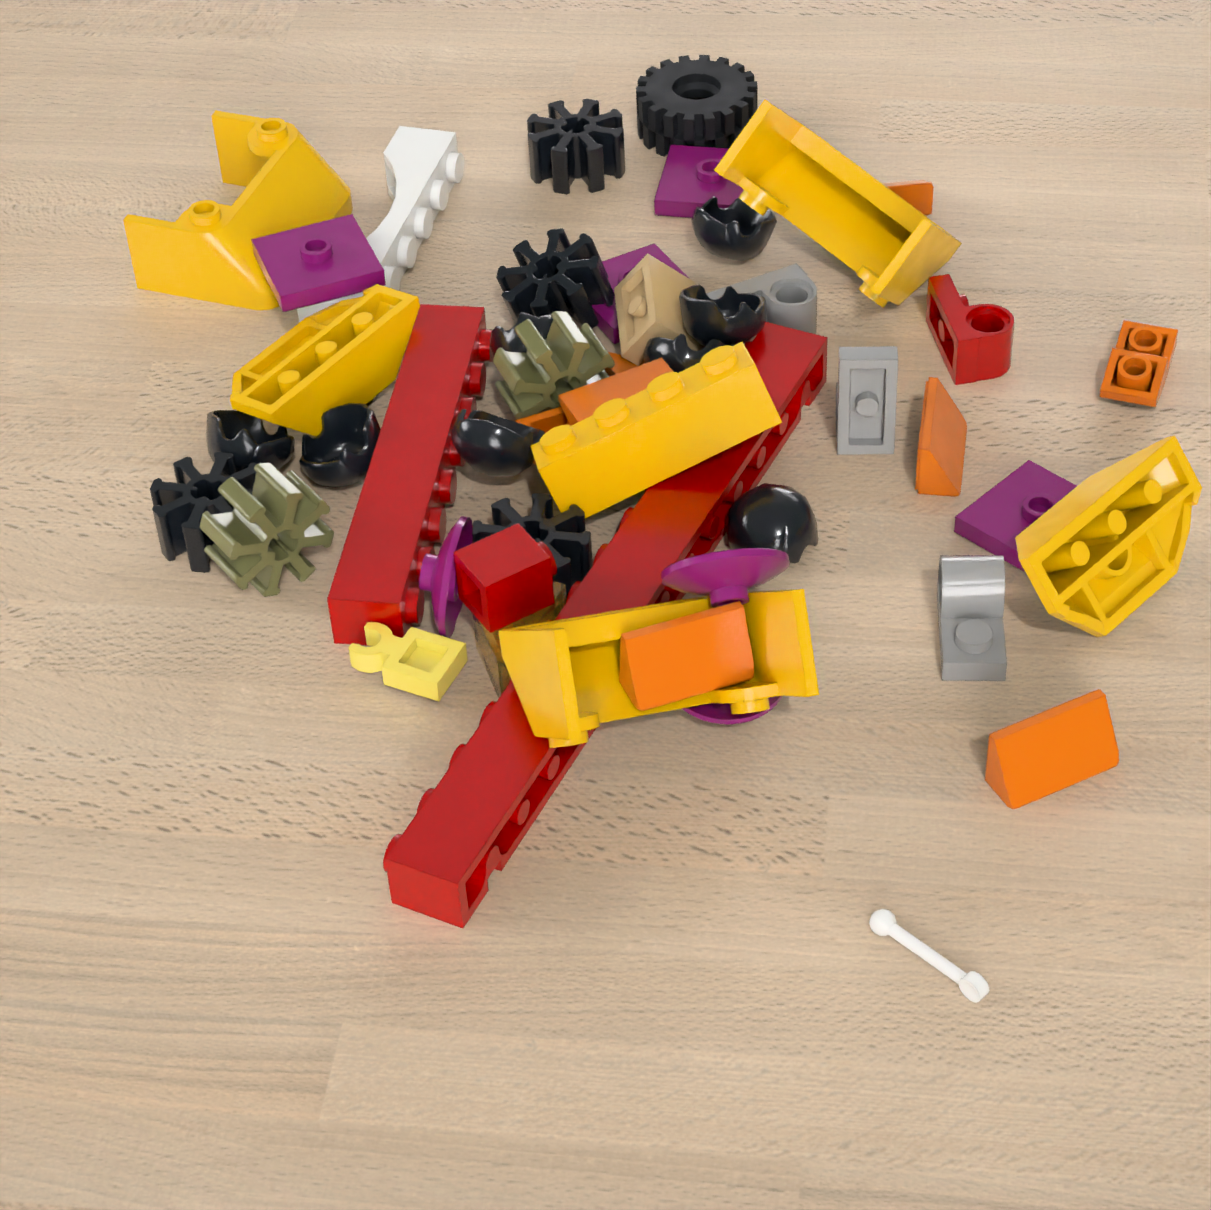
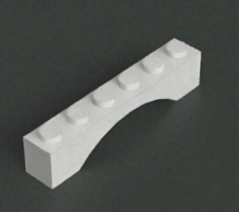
[297,126,464,322]

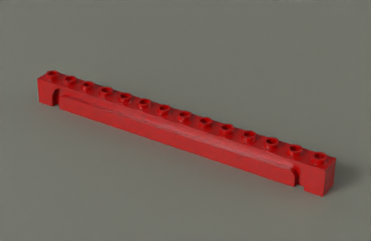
[383,322,828,929]

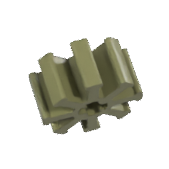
[493,311,615,420]
[200,463,334,597]

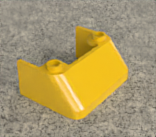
[714,99,962,308]
[123,110,353,311]
[498,589,819,748]

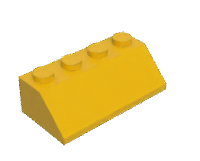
[530,342,782,519]

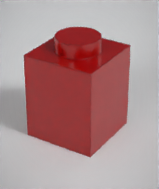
[453,523,557,633]

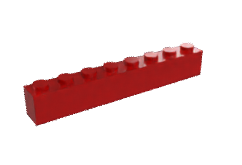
[327,304,494,646]

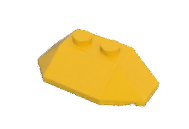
[230,284,420,437]
[1015,435,1202,637]

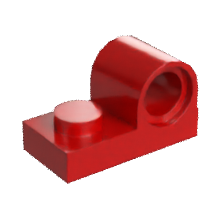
[926,274,1015,385]

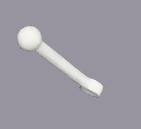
[869,909,990,1003]

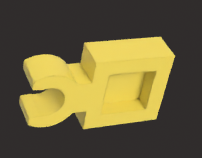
[348,622,468,702]

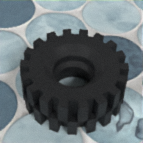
[636,55,758,157]

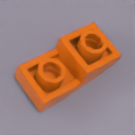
[1100,320,1178,407]

